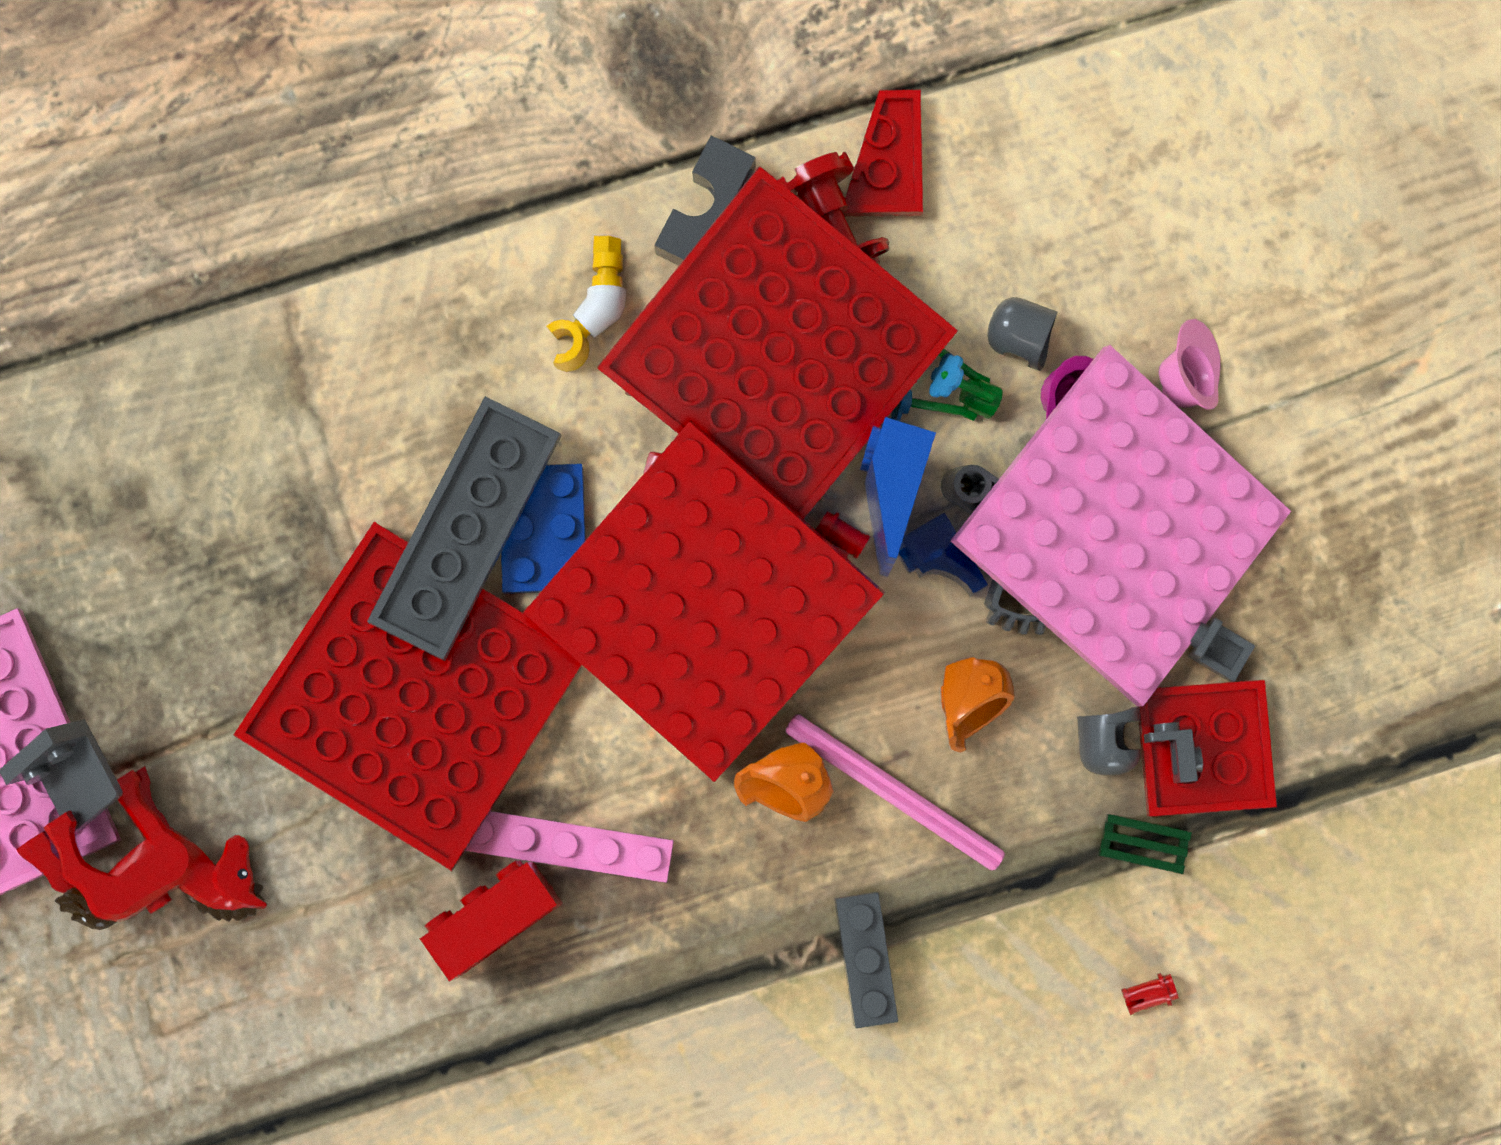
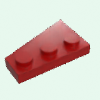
[843,90,923,217]

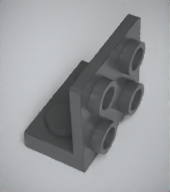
[0,719,123,833]

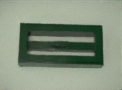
[1098,814,1192,874]

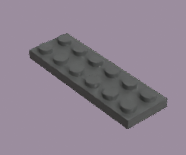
[367,396,561,661]

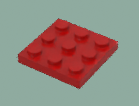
[1139,680,1277,817]

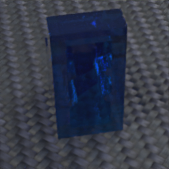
[898,512,988,597]

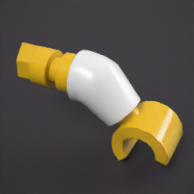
[546,236,626,372]

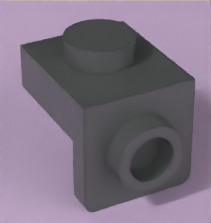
[1188,617,1255,682]
[1144,722,1203,784]

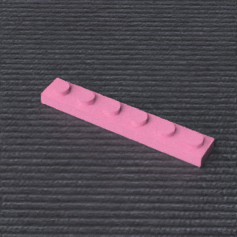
[466,811,674,883]

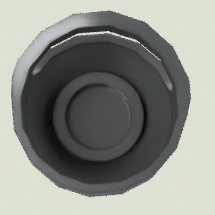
[987,297,1058,371]
[1077,706,1141,776]

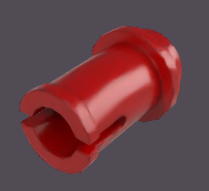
[815,511,871,559]
[1121,973,1179,1016]

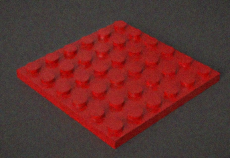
[597,166,958,519]
[523,420,885,782]
[233,522,583,872]

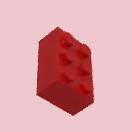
[419,860,563,982]

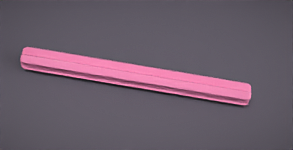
[786,714,1005,870]

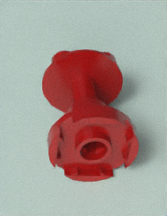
[778,152,890,264]

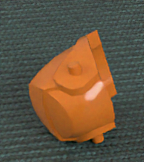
[941,657,1015,753]
[734,742,833,822]

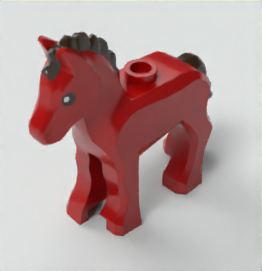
[16,766,267,930]

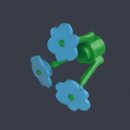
[891,349,1003,421]

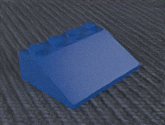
[860,417,936,577]

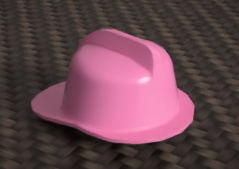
[1159,319,1220,410]

